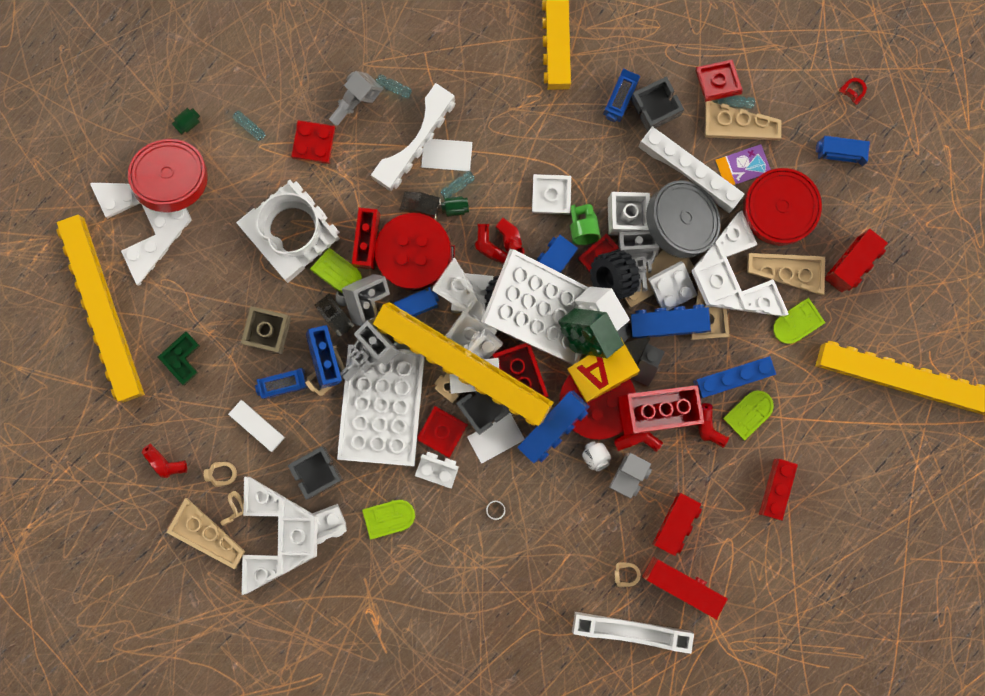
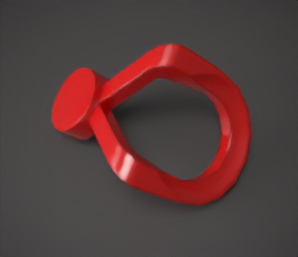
[839,78,867,105]

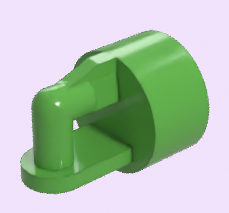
[570,204,601,245]

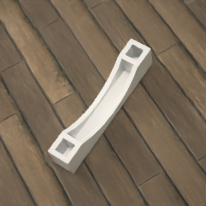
[371,83,456,191]
[639,126,744,213]
[572,612,694,654]

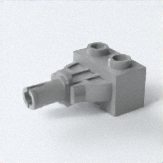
[329,71,384,125]
[618,230,659,292]
[340,320,400,382]

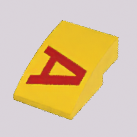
[567,338,640,403]

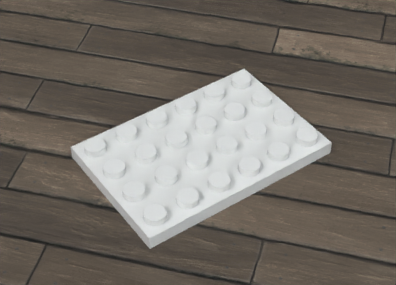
[481,249,589,365]
[337,344,425,466]

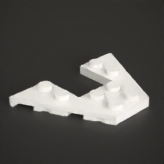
[90,183,192,286]
[691,211,789,317]
[393,258,497,350]
[242,477,318,595]

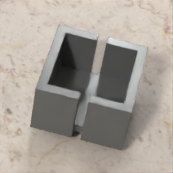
[630,76,684,132]
[456,391,510,435]
[288,446,343,500]

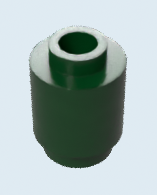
[171,107,200,135]
[441,196,469,217]

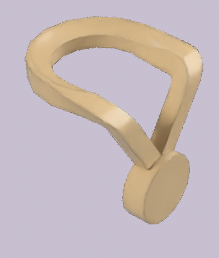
[305,372,332,396]
[204,462,237,487]
[220,491,244,526]
[615,562,641,587]

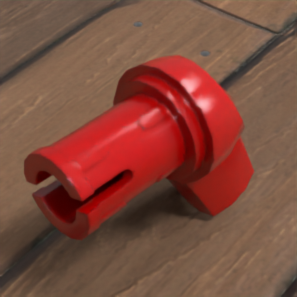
[495,217,525,254]
[474,224,508,264]
[698,403,729,448]
[614,432,663,452]
[142,444,187,478]

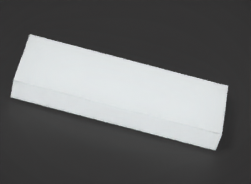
[228,400,285,452]

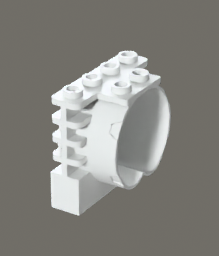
[236,180,340,283]

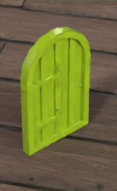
[310,248,362,293]
[773,298,826,344]
[723,390,774,441]
[362,500,415,540]

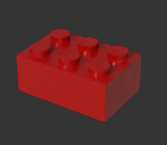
[825,229,888,293]
[493,343,549,398]

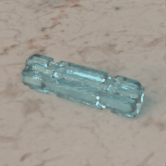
[376,74,412,98]
[718,95,755,109]
[232,110,265,141]
[440,171,475,198]

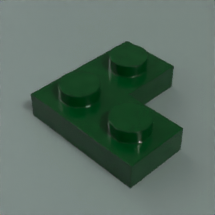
[158,331,200,386]

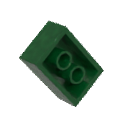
[558,308,624,358]

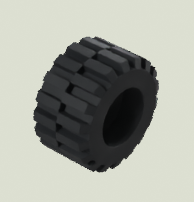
[590,250,640,300]

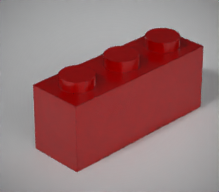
[352,207,380,270]
[759,459,798,521]
[652,493,702,556]

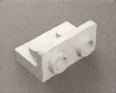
[463,328,503,359]
[415,452,459,489]
[312,504,347,544]

